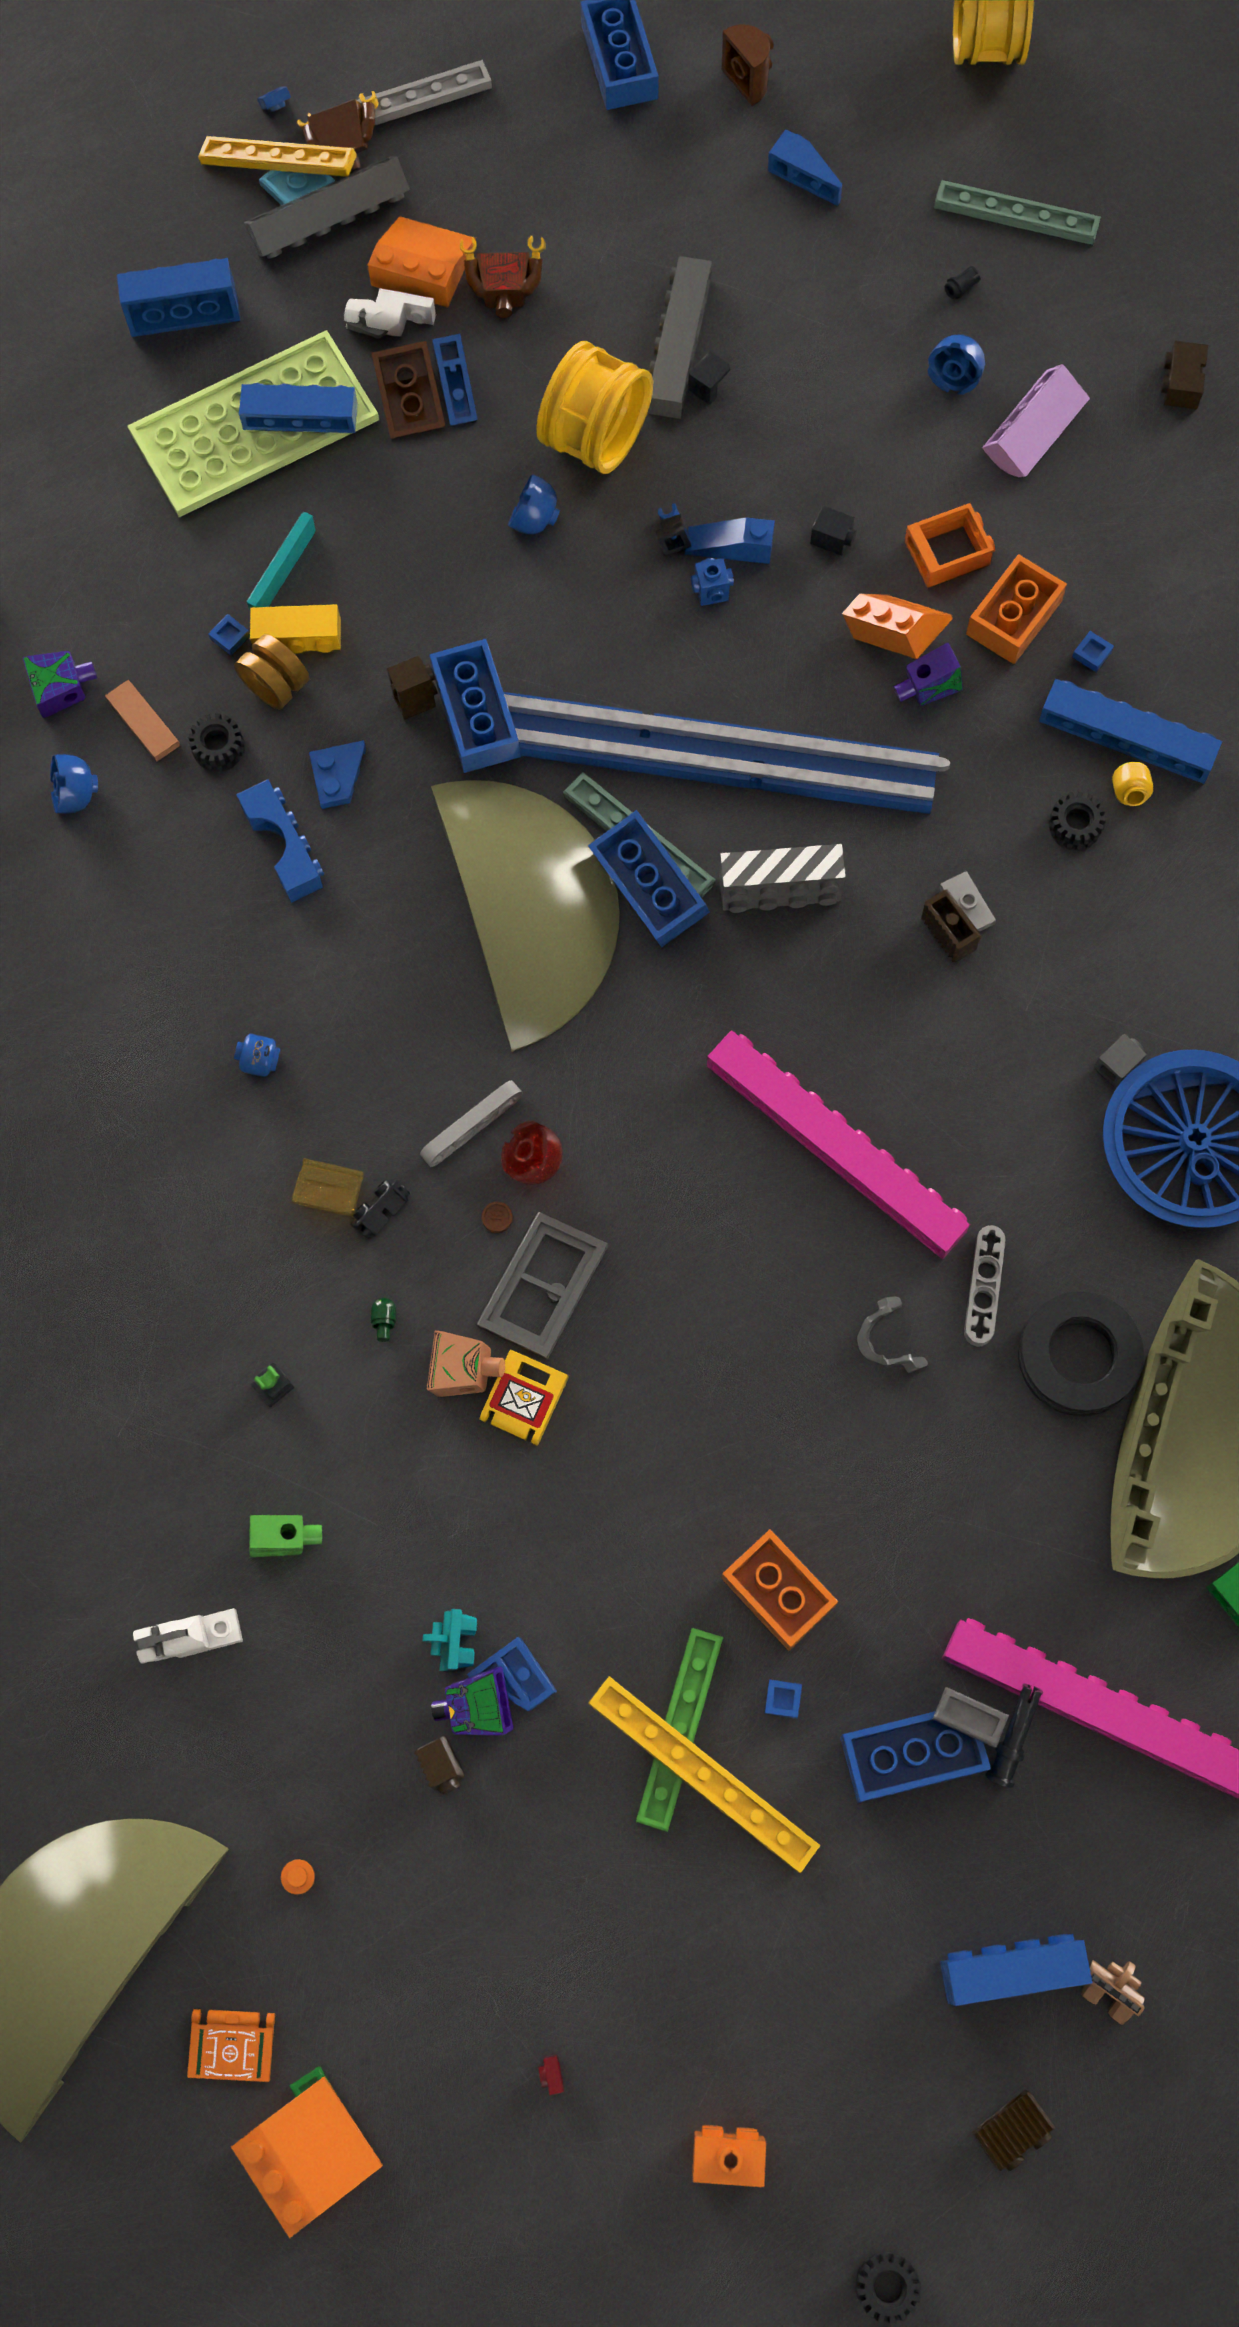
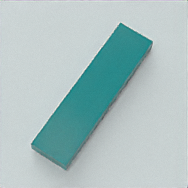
[247,512,316,611]

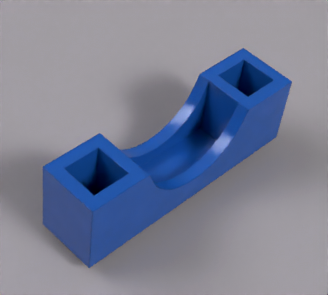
[236,779,324,903]

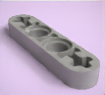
[420,1080,523,1167]
[964,1225,1005,1347]

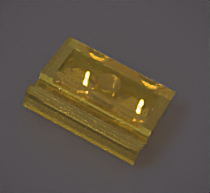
[292,1158,364,1217]

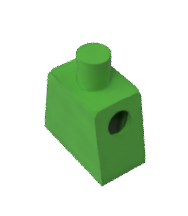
[249,1515,322,1557]

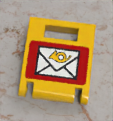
[479,1349,569,1445]

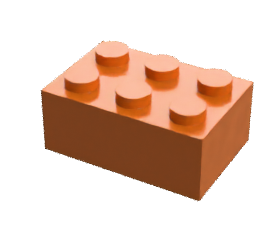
[966,554,1067,664]
[721,1529,838,1651]

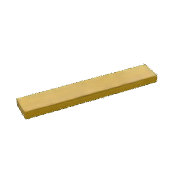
[198,136,357,177]

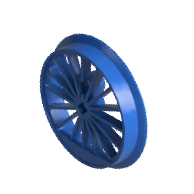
[1103,1050,1239,1228]

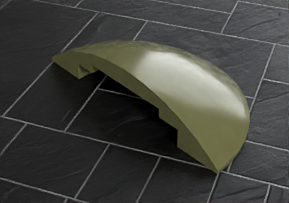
[431,780,620,1052]
[1110,1259,1239,1578]
[0,1819,229,2143]

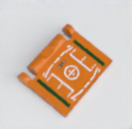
[187,2009,275,2082]

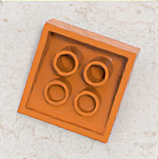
[368,216,476,308]
[231,2076,383,2238]

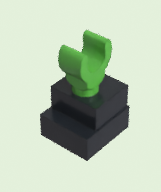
[251,1363,295,1407]

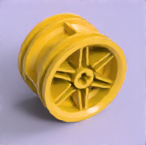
[953,0,1034,65]
[536,341,653,474]

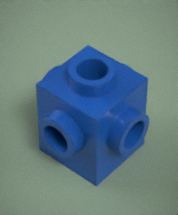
[691,558,734,606]

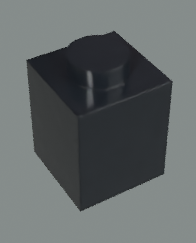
[810,506,857,556]

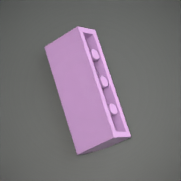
[982,364,1090,477]

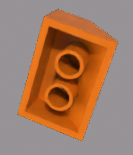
[842,594,953,659]

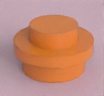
[281,1859,315,1894]

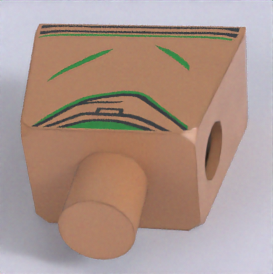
[427,1331,505,1397]

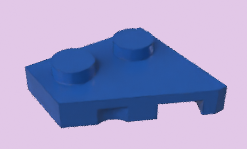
[309,740,366,809]
[467,1637,557,1711]

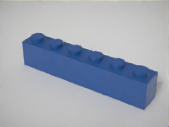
[1039,679,1222,784]

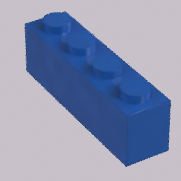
[239,383,358,433]

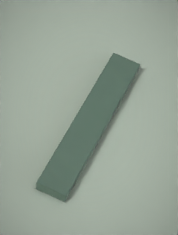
[934,180,1101,245]
[563,772,716,898]

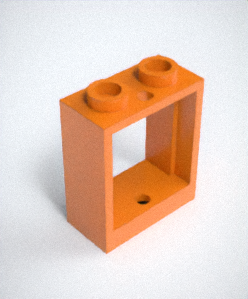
[905,503,995,588]

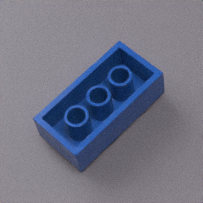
[580,0,659,110]
[117,258,241,337]
[429,639,521,773]
[588,810,710,947]
[840,1712,991,1803]
[940,1934,1093,2006]

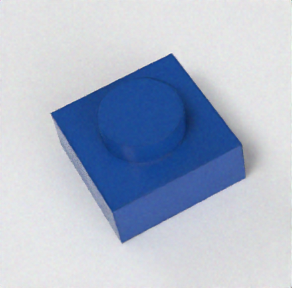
[257,87,291,112]
[208,614,250,656]
[1072,631,1114,672]
[764,1679,802,1719]

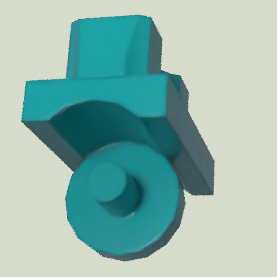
[422,1609,477,1672]

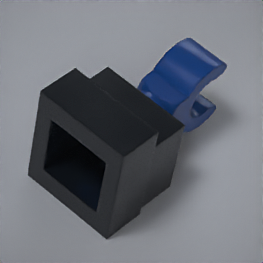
[655,503,692,555]

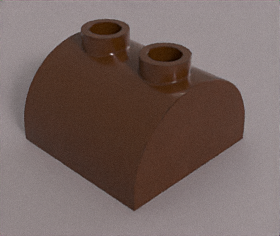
[722,24,774,106]

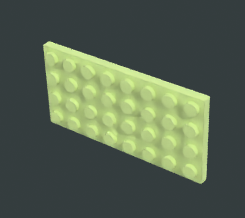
[128,330,379,517]

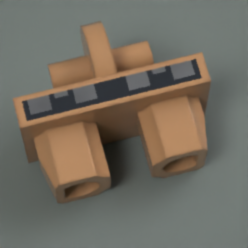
[1081,1960,1145,2025]

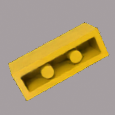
[250,604,341,654]

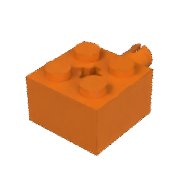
[692,2125,766,2187]

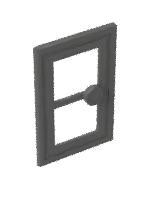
[476,1212,609,1359]

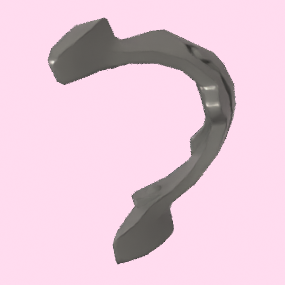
[857,1296,928,1373]

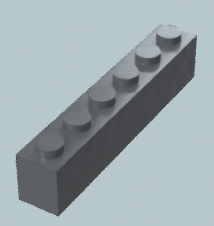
[244,156,410,259]
[648,256,712,419]

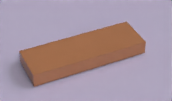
[105,679,180,762]

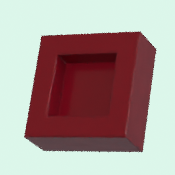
[538,2055,565,2095]

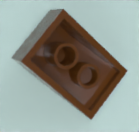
[371,341,446,439]

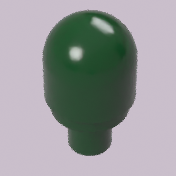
[371,1298,396,1342]

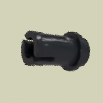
[944,266,981,299]

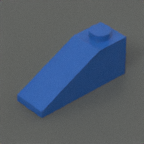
[768,129,842,206]
[432,334,478,426]
[685,518,775,564]

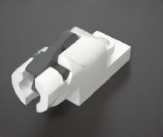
[344,288,436,339]
[133,1608,243,1664]

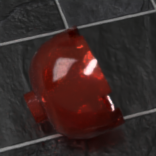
[501,1121,563,1185]

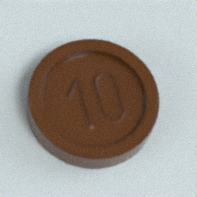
[481,1202,513,1233]

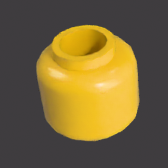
[1112,762,1154,806]

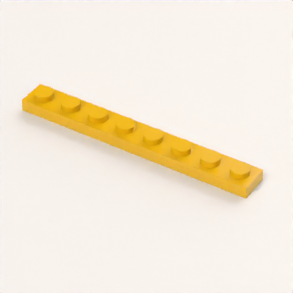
[588,1676,821,1873]

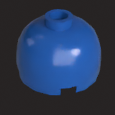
[927,334,986,394]
[508,474,560,534]
[50,754,98,814]

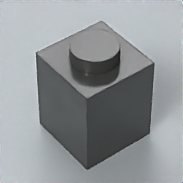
[1094,1034,1147,1088]

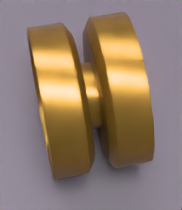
[234,634,310,710]

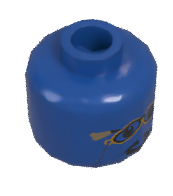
[234,1034,280,1077]

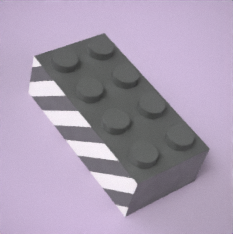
[719,844,846,913]

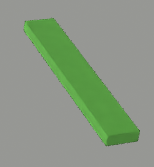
[636,1628,723,1832]

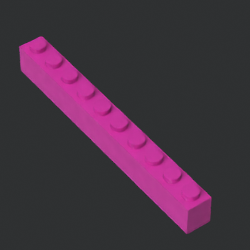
[707,1030,970,1260]
[942,1618,1239,1799]

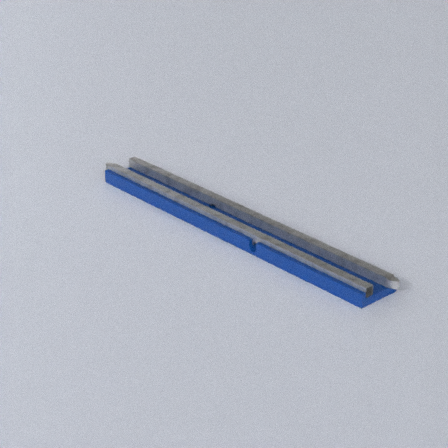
[503,692,950,814]

